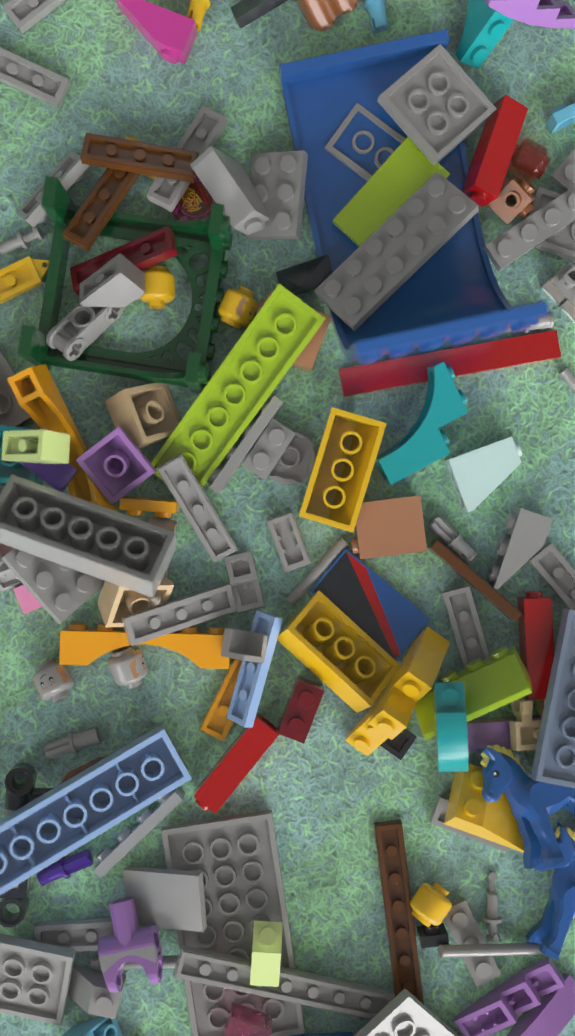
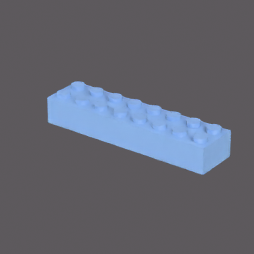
[0,724,192,895]

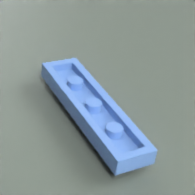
[226,610,283,728]

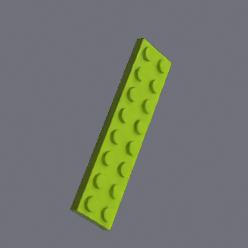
[150,284,326,488]

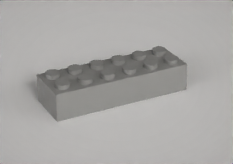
[0,475,176,598]

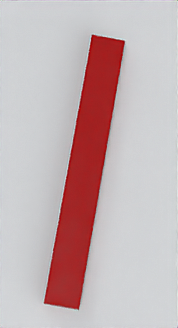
[339,330,561,397]

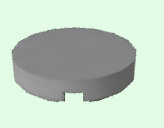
[269,430,316,485]

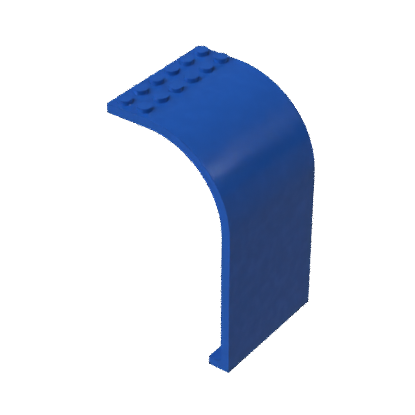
[279,29,549,365]

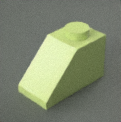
[1,429,70,464]
[250,921,283,987]

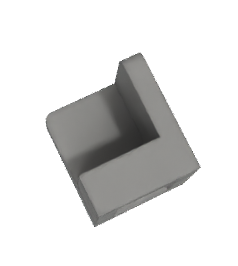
[220,628,268,663]

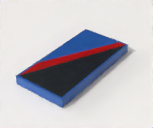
[310,548,430,660]

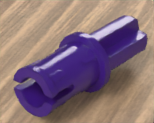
[37,849,93,886]

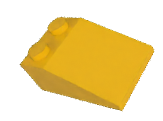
[444,763,524,852]

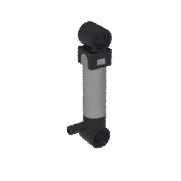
[0,762,53,928]

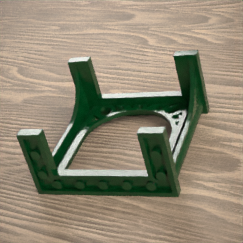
[18,176,233,394]

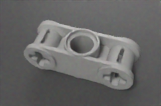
[46,304,123,361]

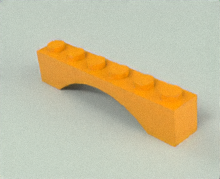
[7,364,118,512]
[59,623,231,669]

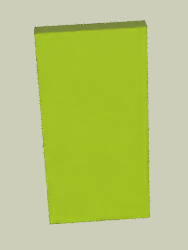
[332,137,450,247]

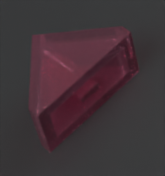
[221,1002,272,1036]

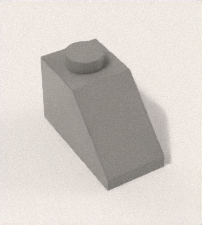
[79,253,145,307]
[68,965,126,1019]

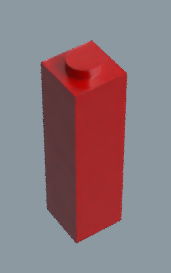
[462,94,528,207]
[517,591,554,700]
[193,712,279,814]

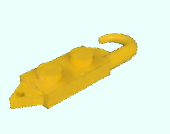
[0,256,49,304]

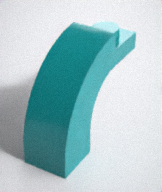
[434,682,468,772]

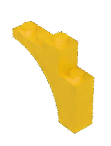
[345,626,450,756]

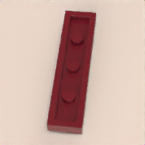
[70,226,178,296]

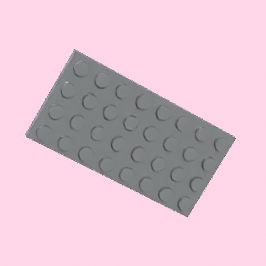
[161,810,305,1036]

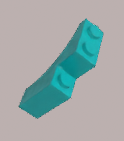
[455,0,514,69]
[375,362,468,485]

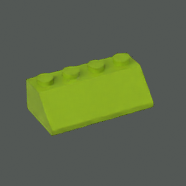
[414,646,532,740]

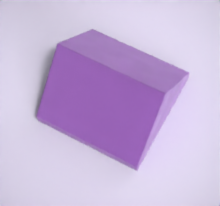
[76,426,156,504]

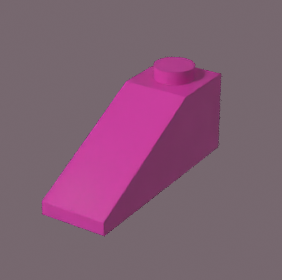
[116,0,197,64]

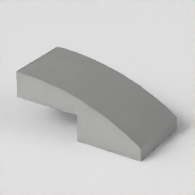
[224,551,265,614]

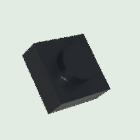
[380,728,417,760]
[416,923,449,949]

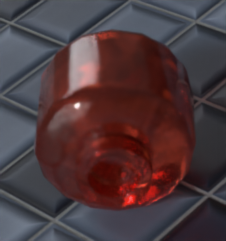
[509,138,551,182]

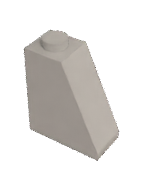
[190,146,270,236]

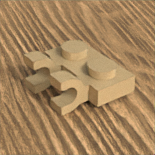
[509,699,546,751]

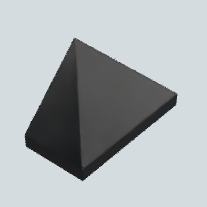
[276,255,333,296]

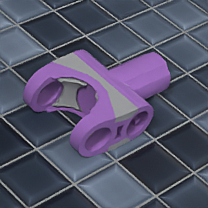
[98,897,163,993]

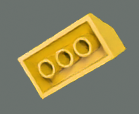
[299,407,387,533]
[277,591,400,713]

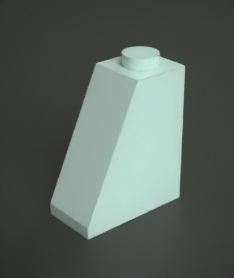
[444,436,522,512]

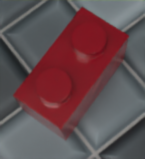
[278,675,325,744]

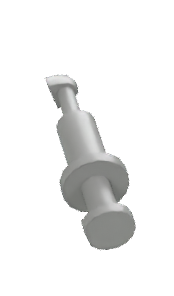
[0,226,44,254]
[483,872,502,942]

